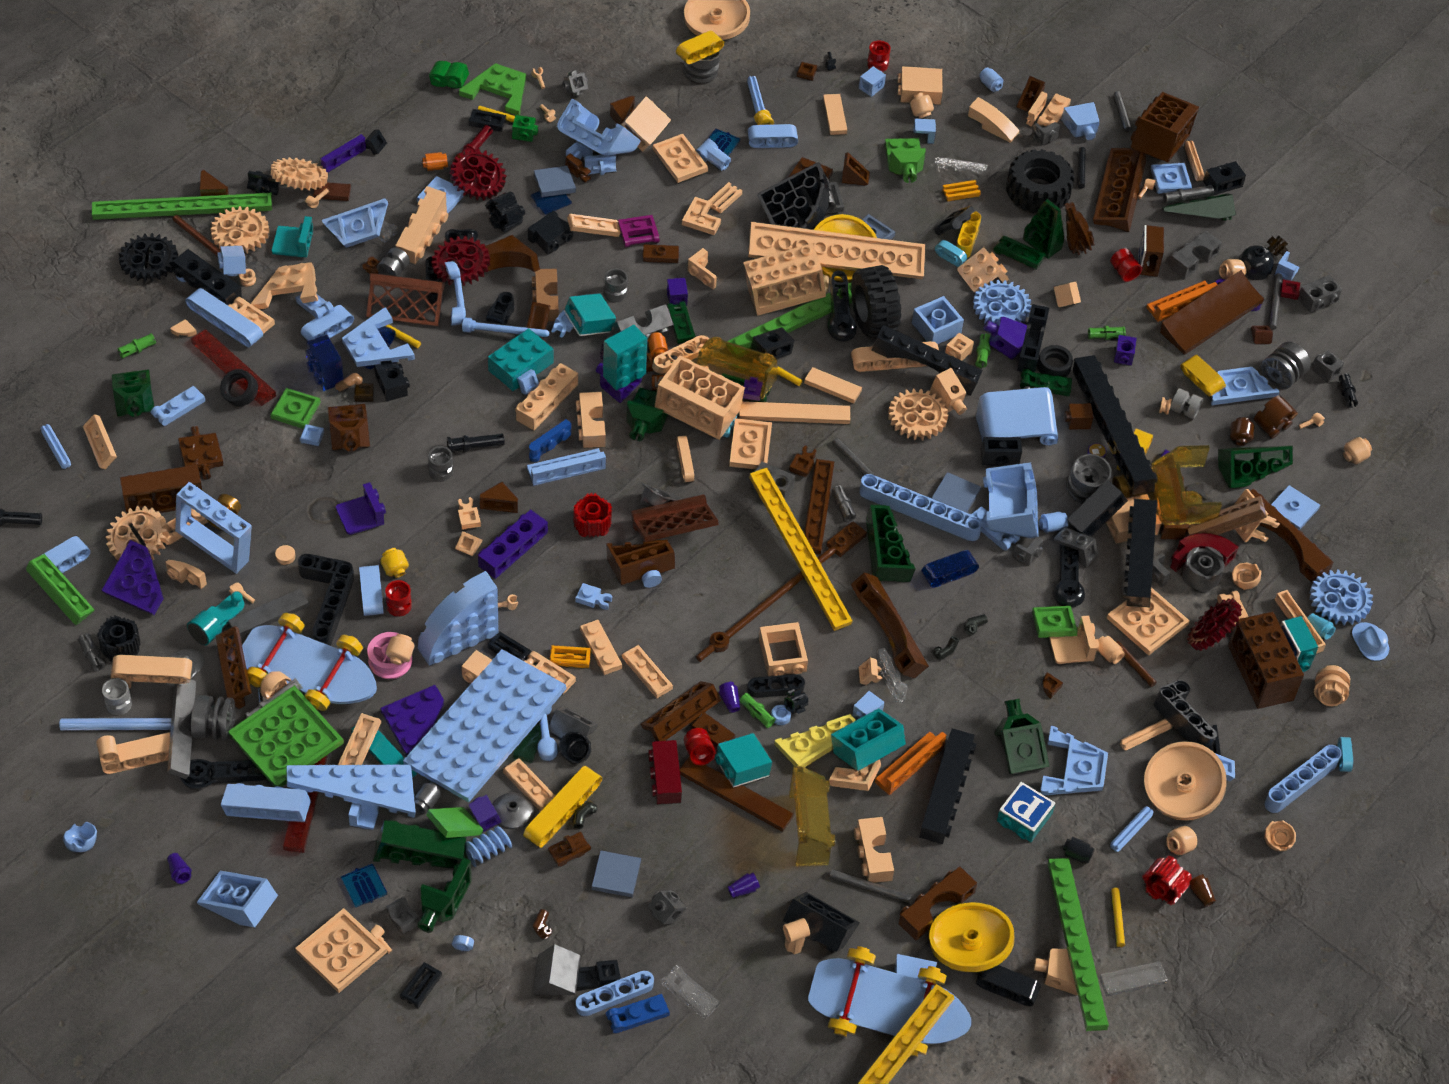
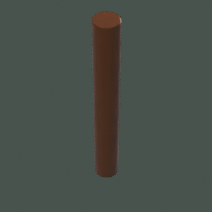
[1116,641,1157,687]

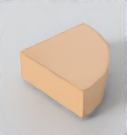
[170,319,197,337]

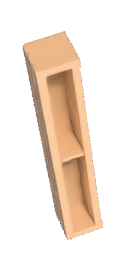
[1275,590,1326,654]

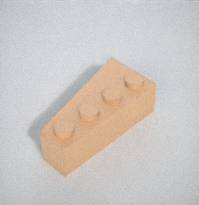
[396,186,448,264]

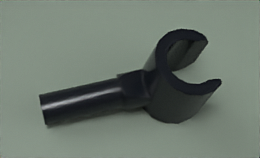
[825,52,836,70]

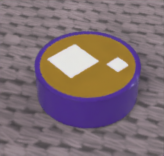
[1087,443,1107,459]

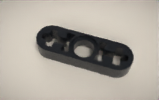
[747,674,805,698]

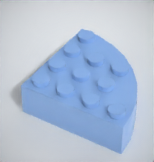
[418,571,499,666]

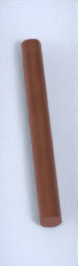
[172,215,221,256]

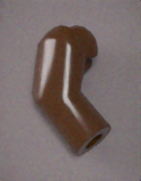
[533,909,552,939]

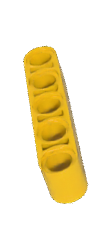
[523,766,602,848]

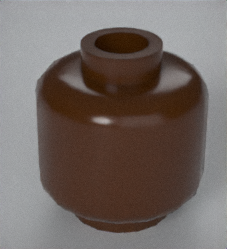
[1230,417,1255,446]

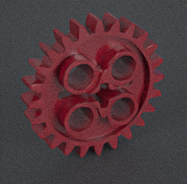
[449,148,507,201]
[432,236,491,286]
[1187,598,1243,651]

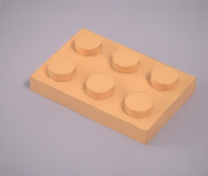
[653,134,708,183]
[729,418,772,469]

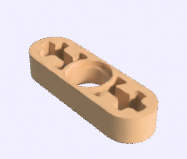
[676,436,694,483]

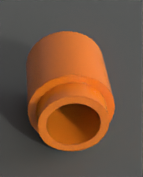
[422,152,448,171]
[648,332,668,359]

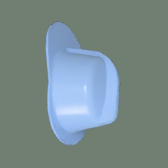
[1352,622,1389,661]

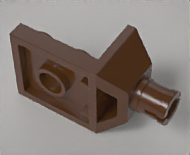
[328,404,370,451]

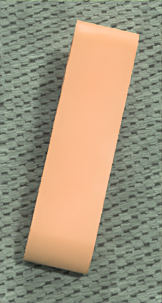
[111,655,193,689]
[96,732,170,774]

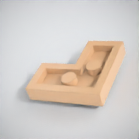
[682,197,721,235]
[829,759,881,791]

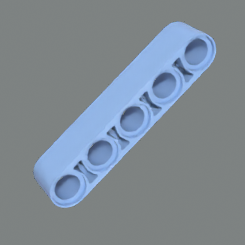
[185,288,263,348]
[1264,745,1341,813]

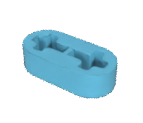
[935,240,967,266]
[1337,737,1353,772]

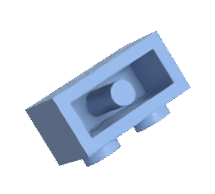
[217,246,246,276]

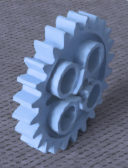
[973,280,1031,323]
[1309,569,1373,626]

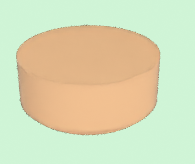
[275,545,295,565]

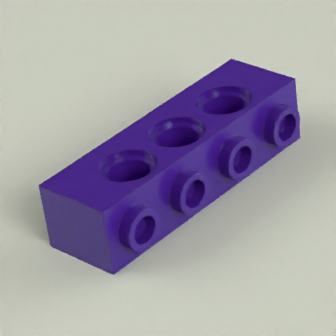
[478,509,548,579]

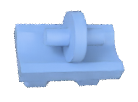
[584,155,616,175]

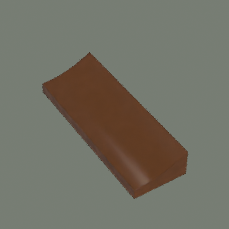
[1093,148,1147,232]
[1160,270,1264,355]

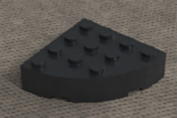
[757,162,830,230]

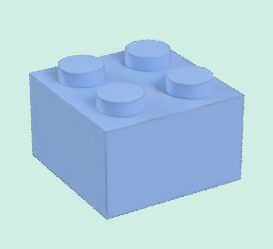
[912,296,964,344]

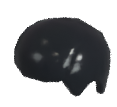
[559,732,592,764]

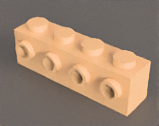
[515,363,578,430]

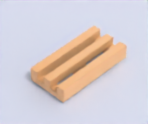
[1026,92,1047,126]
[708,182,742,214]

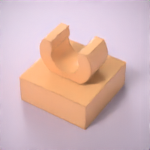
[859,657,882,685]

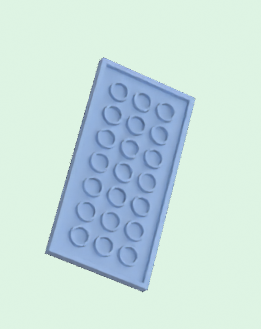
[403,649,566,803]

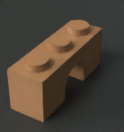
[532,269,559,321]

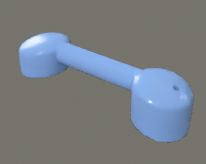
[445,261,466,326]
[537,706,558,761]

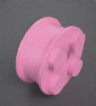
[367,632,412,679]

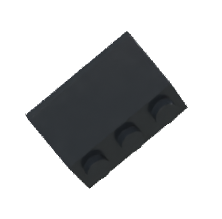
[783,892,860,952]

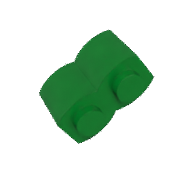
[429,61,469,89]

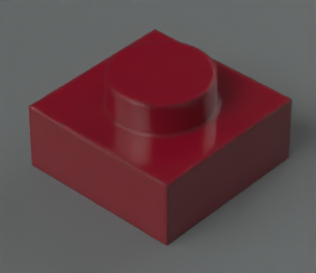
[1280,279,1301,300]

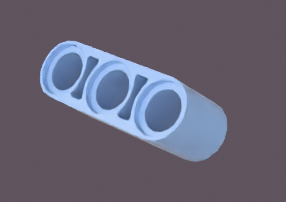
[748,124,798,148]
[301,305,354,346]
[42,536,90,573]
[359,565,384,616]

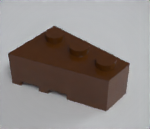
[606,540,675,585]

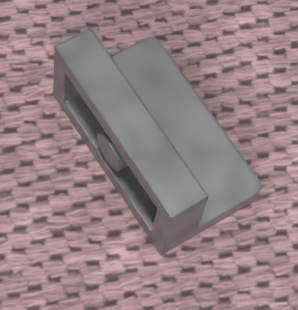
[548,707,598,738]

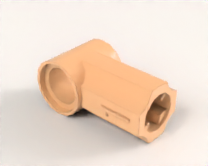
[783,918,810,954]

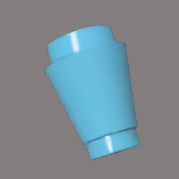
[1307,613,1336,640]

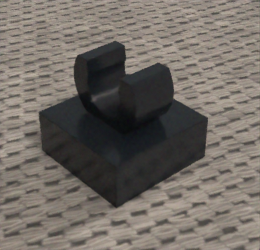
[365,129,387,154]

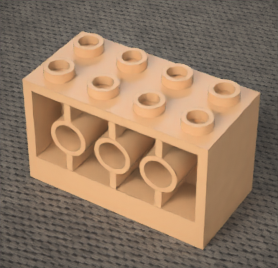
[743,243,826,316]
[655,355,745,440]

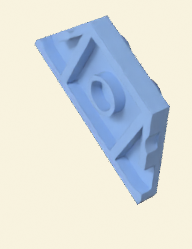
[322,198,388,248]
[1211,367,1279,405]

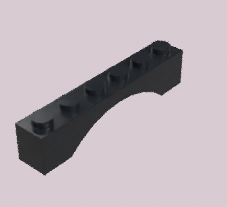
[872,325,983,396]

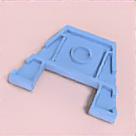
[342,307,415,367]
[1040,726,1108,795]

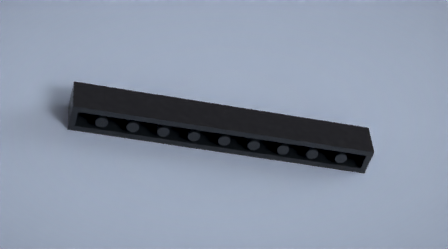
[1072,355,1158,495]

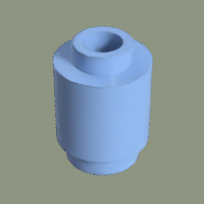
[979,68,1004,92]
[1039,511,1068,533]

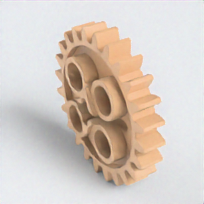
[270,157,328,190]
[210,206,269,254]
[888,389,948,440]
[106,506,170,560]

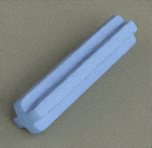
[747,76,765,113]
[41,424,71,469]
[1110,806,1153,852]

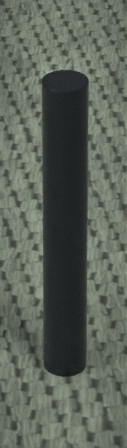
[1078,147,1086,189]

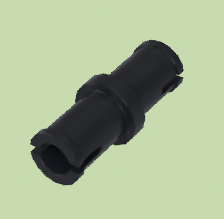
[1339,374,1358,408]

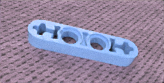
[576,971,654,1016]

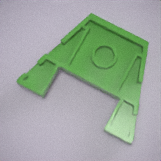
[459,63,526,115]

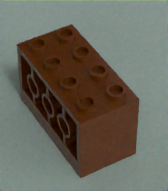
[1130,92,1199,162]
[1228,612,1304,709]

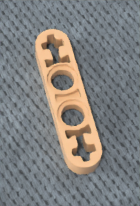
[652,335,711,374]

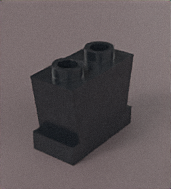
[528,210,573,255]

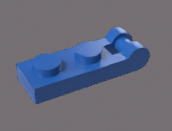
[529,419,571,462]
[605,994,670,1033]

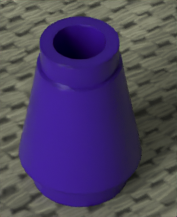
[718,682,741,713]
[167,853,192,884]
[727,873,760,898]

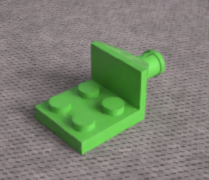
[885,138,926,183]

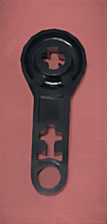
[827,271,857,342]
[1053,545,1085,607]
[180,759,266,790]

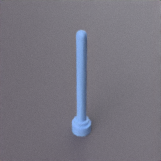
[462,318,549,337]

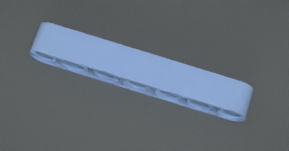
[859,474,982,541]

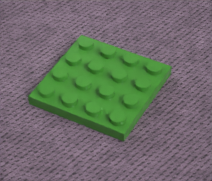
[228,685,344,787]

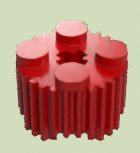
[573,493,612,537]
[1142,856,1192,905]

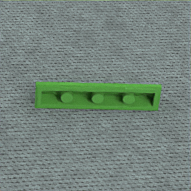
[26,554,95,625]

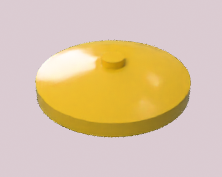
[814,214,877,282]
[929,902,1014,972]

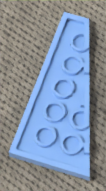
[286,765,416,818]

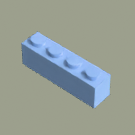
[221,783,311,822]

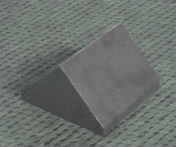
[533,944,581,995]

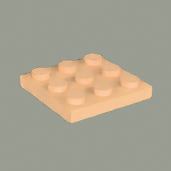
[1107,587,1190,656]
[295,908,387,993]

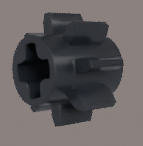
[784,689,809,714]

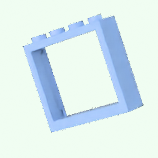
[175,482,252,574]

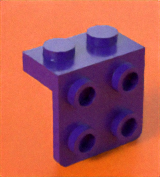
[336,482,386,535]

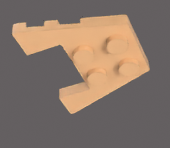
[251,262,318,309]

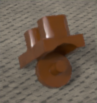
[548,831,591,867]

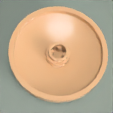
[684,0,750,40]
[1144,742,1227,820]

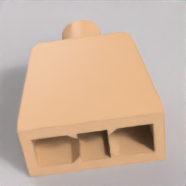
[929,368,967,415]
[1034,949,1078,995]

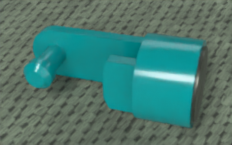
[187,591,244,646]

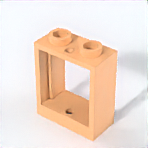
[759,622,808,676]

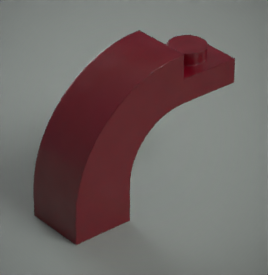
[1170,533,1239,572]

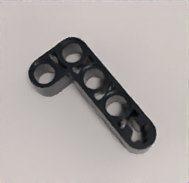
[1153,680,1217,749]

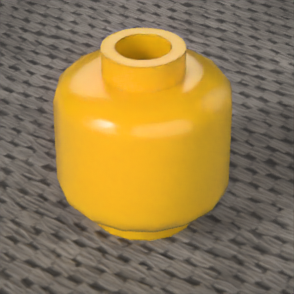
[380,548,409,578]

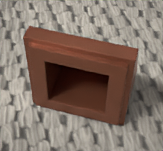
[1251,326,1273,344]

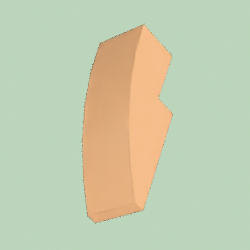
[968,97,1019,143]

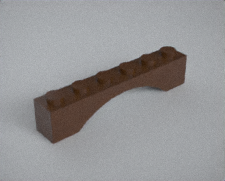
[1237,488,1334,584]
[851,572,929,678]

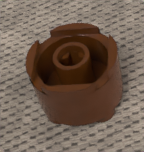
[1254,395,1298,439]

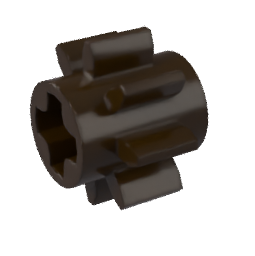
[1267,235,1288,257]

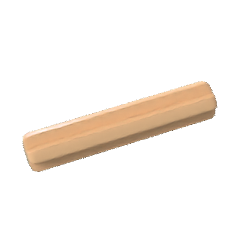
[1184,140,1205,181]
[1120,718,1172,750]

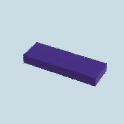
[320,134,366,172]

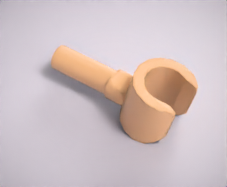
[531,67,545,89]
[540,104,556,123]
[1137,179,1155,199]
[305,188,329,208]
[1299,413,1325,429]
[229,583,255,604]
[498,594,518,610]
[371,925,392,954]

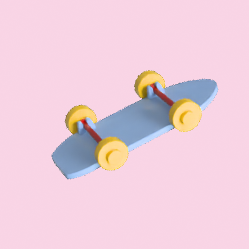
[242,613,377,711]
[808,946,971,1057]

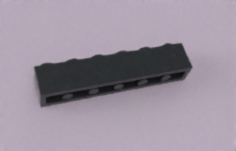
[1123,499,1157,608]
[919,728,977,844]

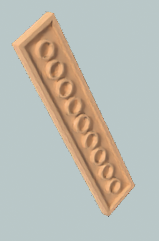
[748,222,925,279]

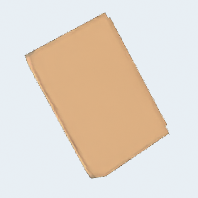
[455,531,483,556]

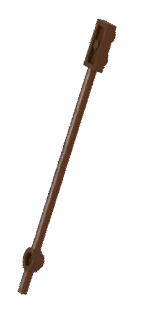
[696,521,867,662]

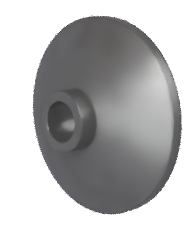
[493,792,534,829]

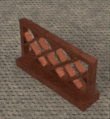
[366,273,445,326]
[631,494,719,542]

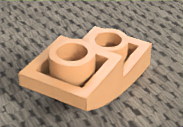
[166,560,207,589]

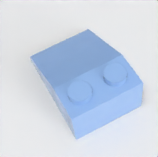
[197,871,278,928]

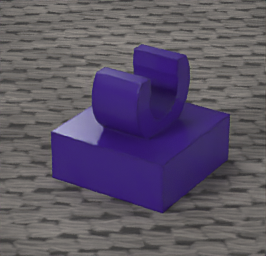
[743,377,763,401]

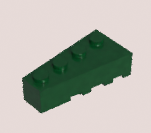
[866,505,916,582]
[373,820,466,868]

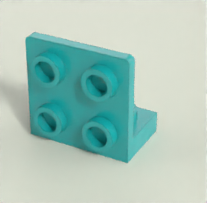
[272,216,313,258]

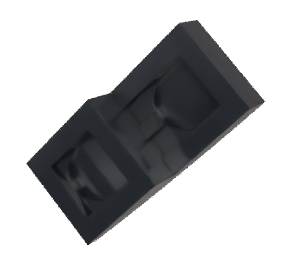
[576,960,621,991]

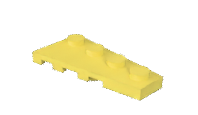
[774,714,856,771]

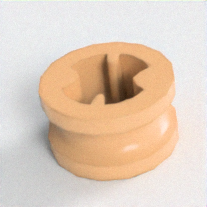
[239,269,256,287]
[1159,397,1172,415]

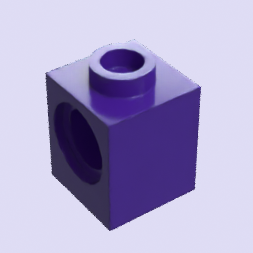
[667,278,688,306]
[1114,335,1137,366]
[469,794,502,832]

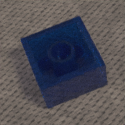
[305,335,344,391]

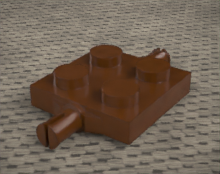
[178,426,223,480]

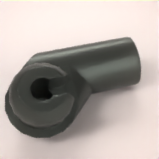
[964,614,988,636]
[933,636,960,660]
[573,801,597,829]

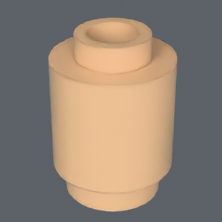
[1097,636,1125,664]

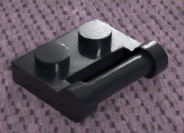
[934,205,975,235]

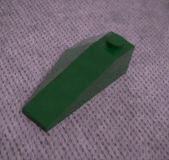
[1023,199,1065,259]

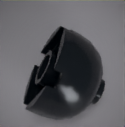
[1239,245,1274,280]

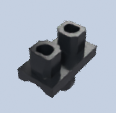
[247,171,280,196]

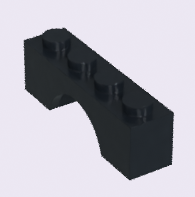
[1017,304,1050,372]

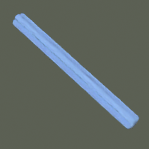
[59,718,172,730]

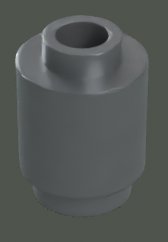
[414,783,441,814]

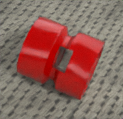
[867,40,891,72]
[1110,248,1142,282]
[385,580,412,617]
[684,728,716,765]

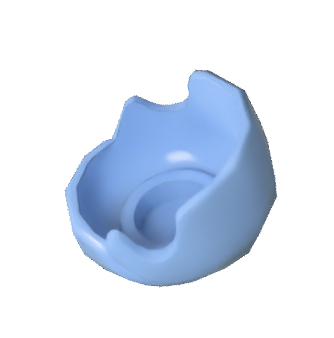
[63,822,97,853]

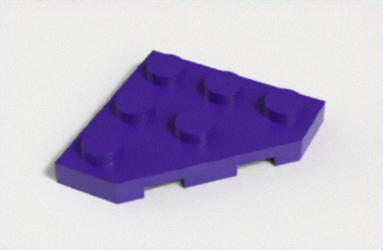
[101,540,164,615]
[380,685,444,757]

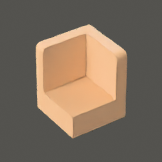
[1053,282,1081,307]

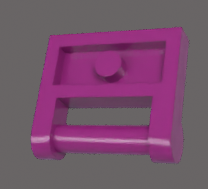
[618,215,660,248]

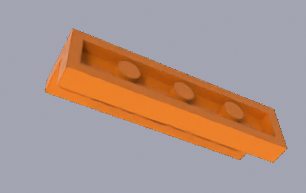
[1146,281,1218,322]
[875,732,947,795]

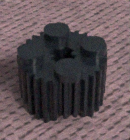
[485,191,525,233]
[97,615,141,662]

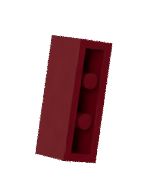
[648,740,682,804]

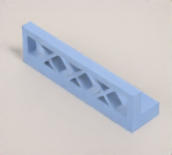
[527,448,606,486]

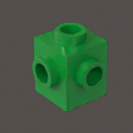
[512,115,539,142]

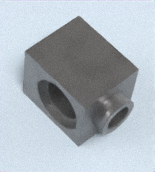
[1312,350,1344,383]

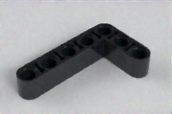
[298,554,354,646]

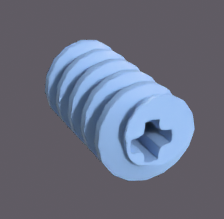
[465,826,512,867]

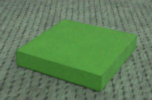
[271,388,321,429]
[1032,606,1078,638]
[426,807,483,838]

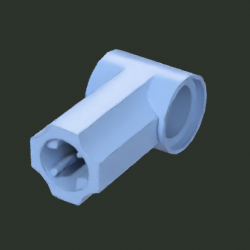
[696,138,731,171]

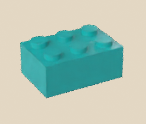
[603,325,647,390]
[488,328,554,391]
[831,708,906,771]

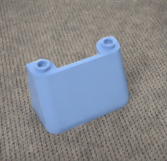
[557,99,641,156]
[976,387,1058,446]
[983,462,1039,539]

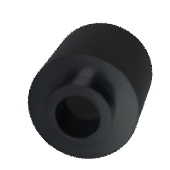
[1063,837,1095,864]

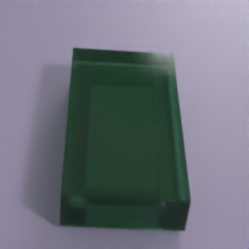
[513,725,542,763]

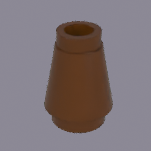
[1189,874,1216,907]

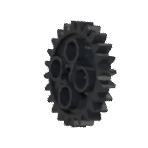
[119,233,178,282]

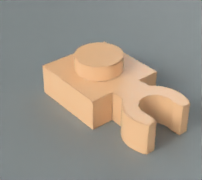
[458,497,481,530]

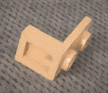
[688,248,717,289]

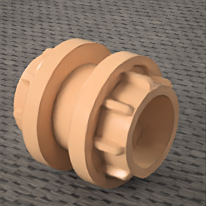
[1314,665,1351,706]

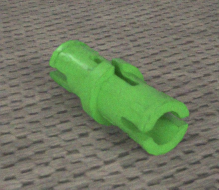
[1088,326,1126,340]
[117,333,156,359]
[975,333,991,368]
[739,693,775,728]

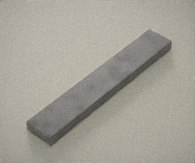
[167,679,196,779]

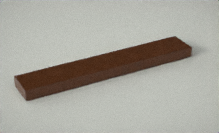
[805,459,835,554]
[680,757,794,832]

